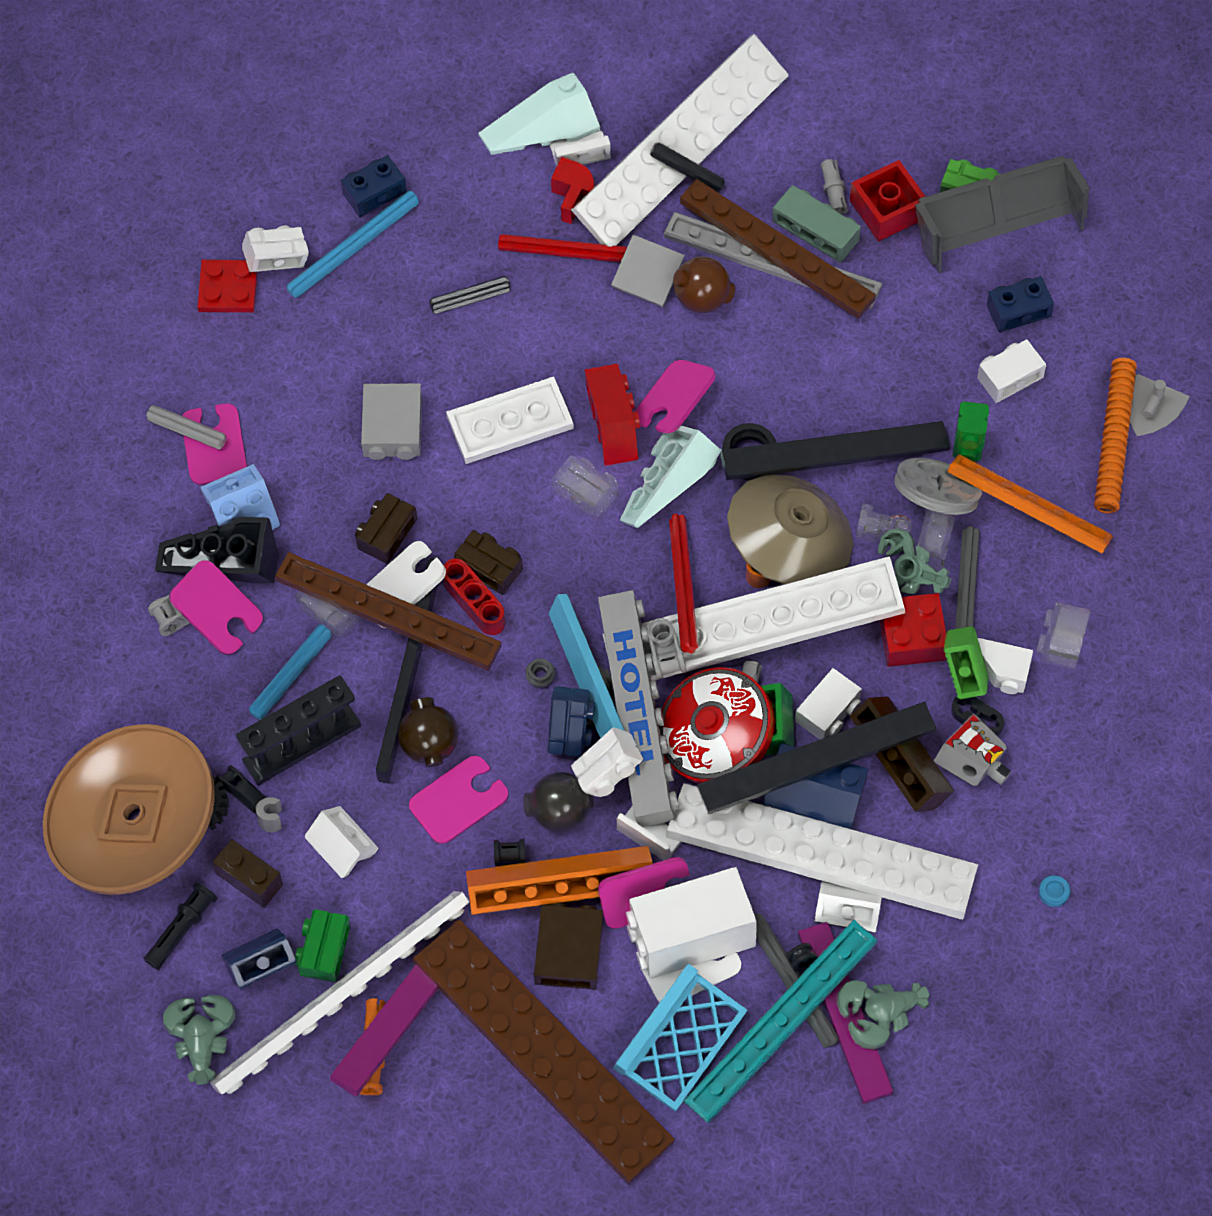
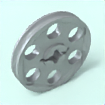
[894,458,982,515]

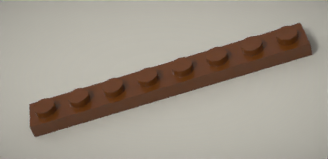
[680,179,876,319]
[275,552,502,671]

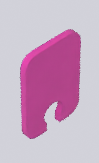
[635,360,716,433]
[182,404,247,485]
[169,560,263,655]
[409,756,508,844]
[598,857,690,929]

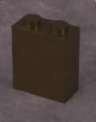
[534,903,603,990]

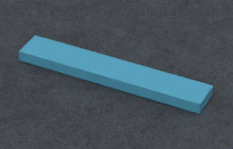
[549,594,625,739]

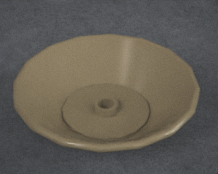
[727,474,854,585]

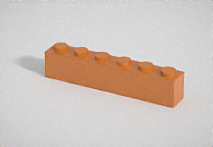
[466,846,653,915]

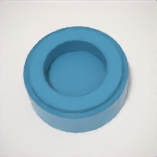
[1039,875,1070,907]

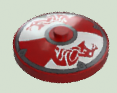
[659,667,775,784]

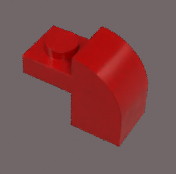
[551,157,594,224]

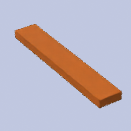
[947,455,1113,553]

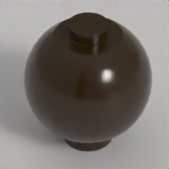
[398,697,459,767]

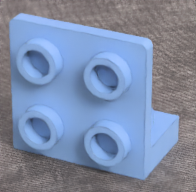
[200,464,280,530]

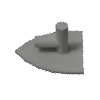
[1130,374,1190,436]

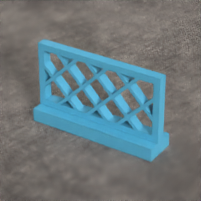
[612,964,747,1111]

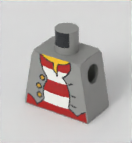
[934,714,1012,786]

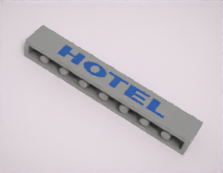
[598,590,679,827]

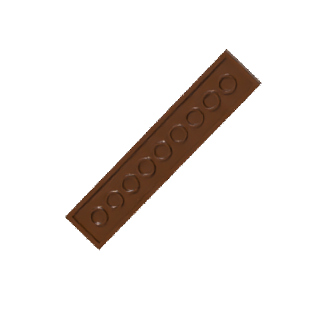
[413,919,675,1184]

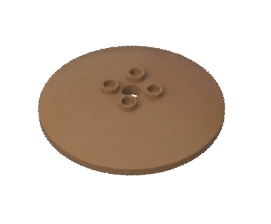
[42,724,215,895]

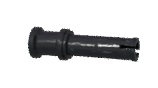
[143,882,218,971]

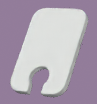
[366,541,446,628]
[642,953,741,1003]

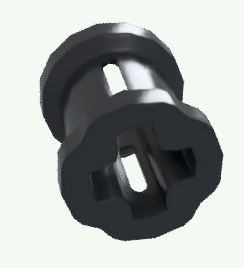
[494,838,526,867]

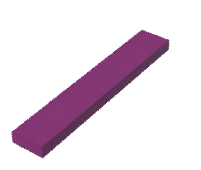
[798,922,893,1104]
[330,965,438,1097]

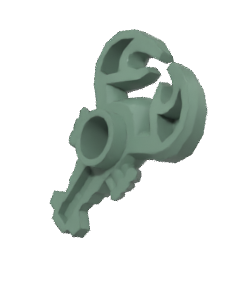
[878,528,951,594]
[836,980,930,1050]
[163,995,235,1085]

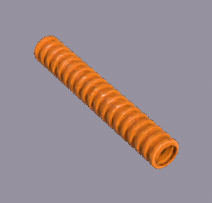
[1094,357,1137,513]

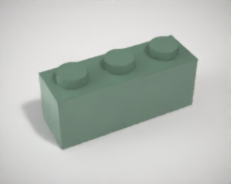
[772,185,861,263]

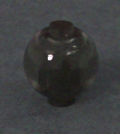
[523,772,594,833]

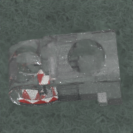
[856,503,912,546]

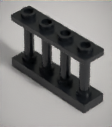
[236,676,361,786]

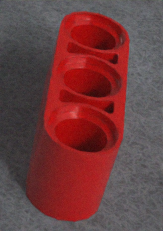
[443,559,505,635]

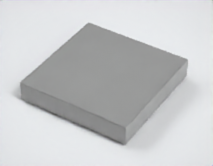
[611,235,685,308]

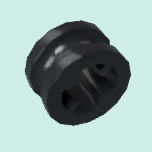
[786,943,818,972]

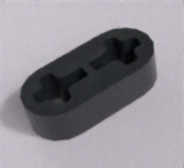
[951,696,1004,737]

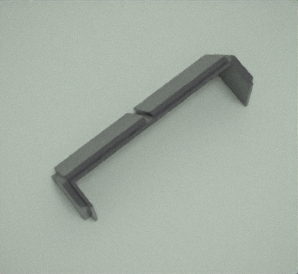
[915,156,1089,273]

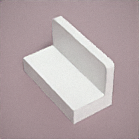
[550,131,611,167]
[305,806,379,878]
[617,806,682,861]
[815,881,882,932]

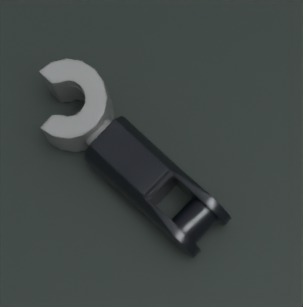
[216,765,282,833]

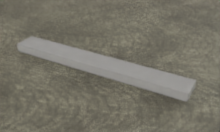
[664,212,882,309]

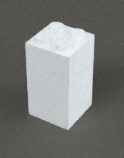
[626,867,756,979]

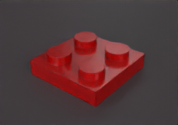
[197,260,258,313]

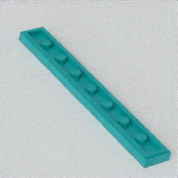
[684,920,877,1124]

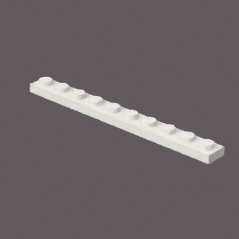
[209,891,469,1094]

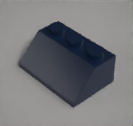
[763,743,868,829]

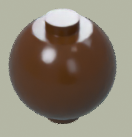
[673,257,735,313]

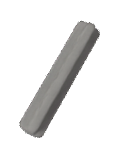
[146,405,227,449]

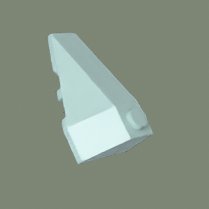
[478,72,600,155]
[620,426,722,528]

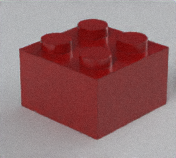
[850,160,926,242]
[879,593,946,667]

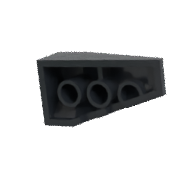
[155,517,279,583]

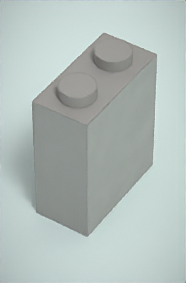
[361,383,422,460]

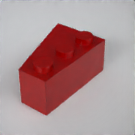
[584,363,640,466]

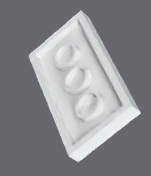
[446,377,574,464]

